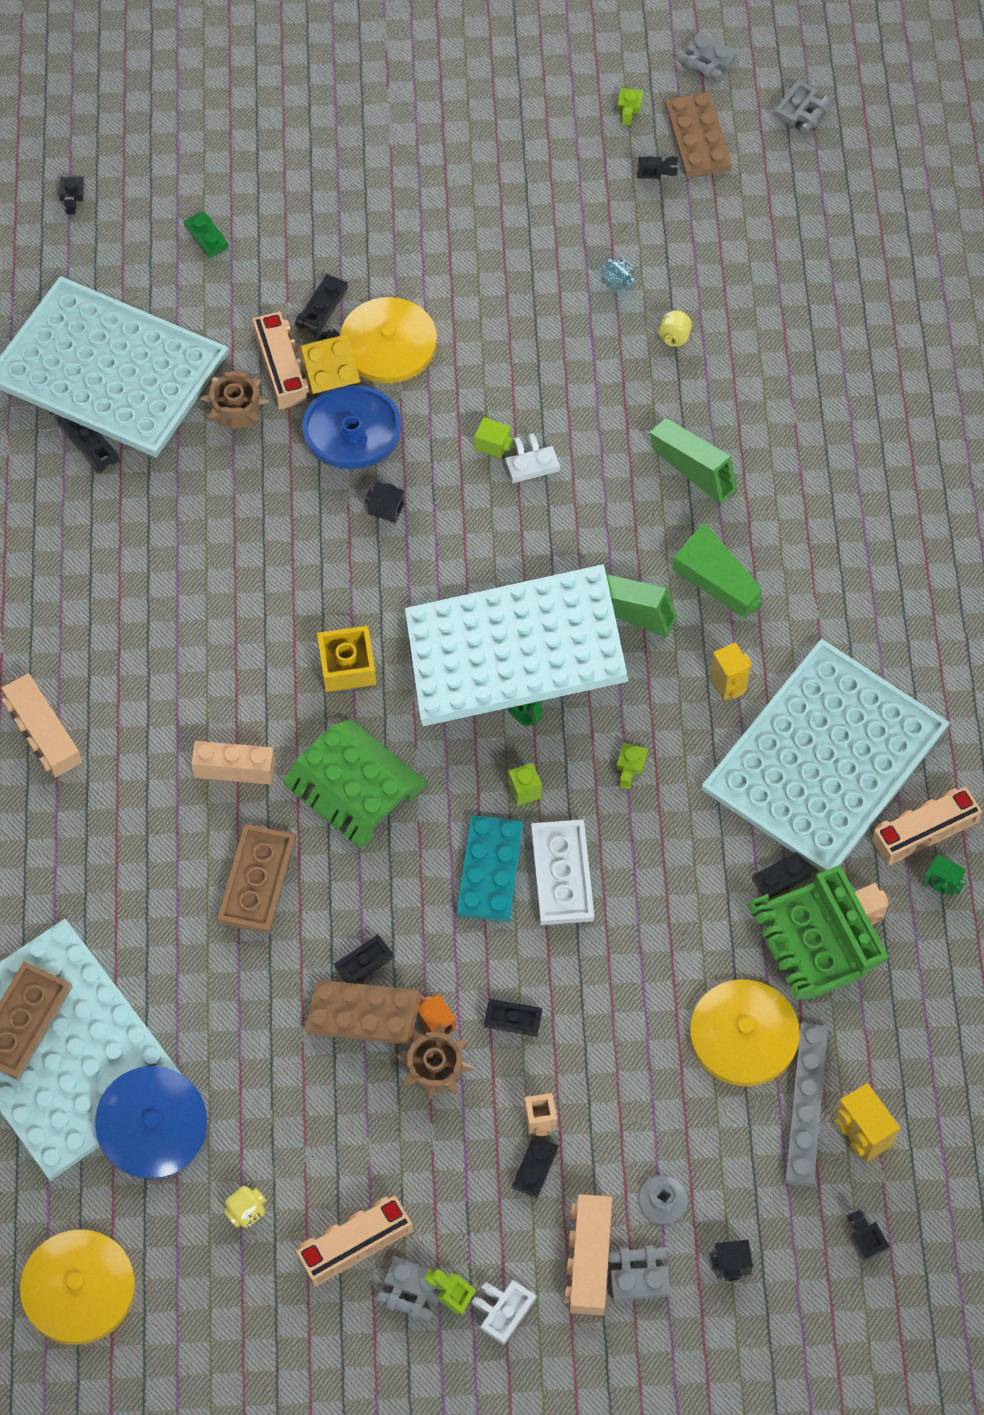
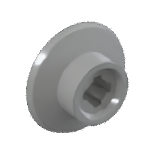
[638,1175,688,1224]

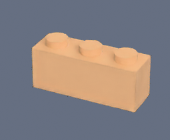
[191,741,275,785]

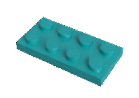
[457,815,524,923]

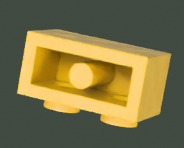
[709,642,752,700]

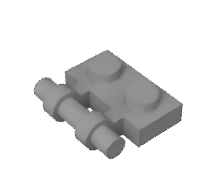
[679,33,738,80]
[774,80,831,134]
[609,1245,671,1302]
[377,1256,441,1322]

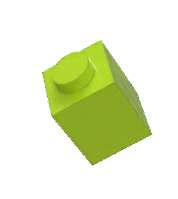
[474,417,514,459]
[508,763,542,806]

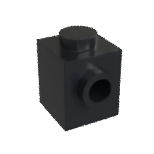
[365,481,405,523]
[709,1239,753,1281]

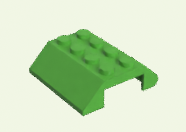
[283,719,428,849]
[748,865,889,999]

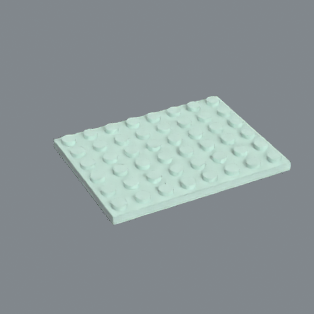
[0,276,229,458]
[405,564,629,726]
[701,639,950,872]
[0,919,182,1181]

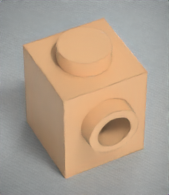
[855,883,889,925]
[524,1093,557,1136]

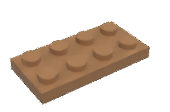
[665,92,732,178]
[217,824,296,934]
[0,962,73,1081]
[304,980,422,1045]

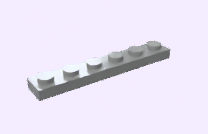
[785,1023,828,1187]

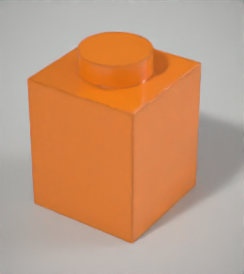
[416,994,457,1035]

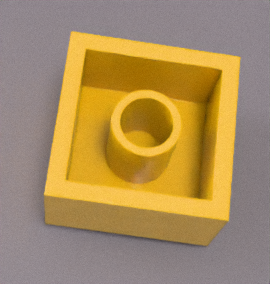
[298,334,360,394]
[317,626,376,692]
[834,1083,900,1163]

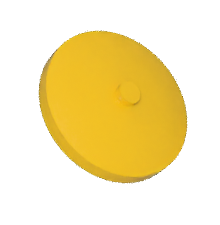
[340,297,437,383]
[690,980,800,1086]
[20,1230,135,1345]

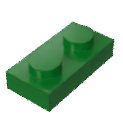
[184,210,229,258]

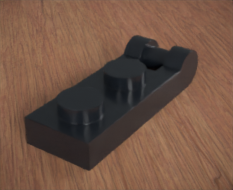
[295,274,348,335]
[60,419,120,473]

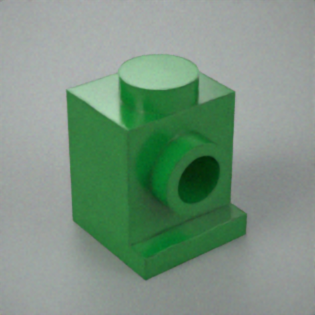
[922,854,966,896]

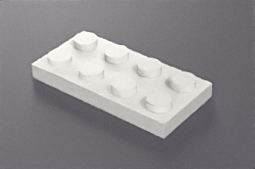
[531,819,594,925]

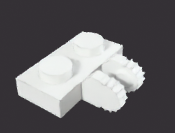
[505,434,560,483]
[471,1280,537,1345]

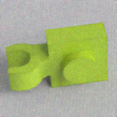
[617,88,644,126]
[616,743,648,790]
[424,1269,476,1314]

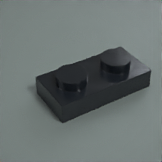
[752,852,812,899]
[334,934,394,984]
[484,999,543,1037]
[512,1135,559,1199]

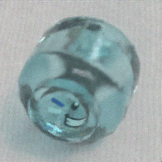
[600,257,636,293]

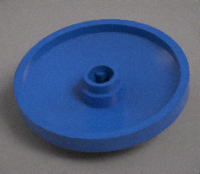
[302,385,402,469]
[95,1066,207,1179]

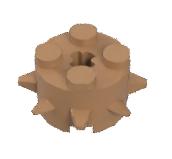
[201,371,269,429]
[398,1025,473,1100]

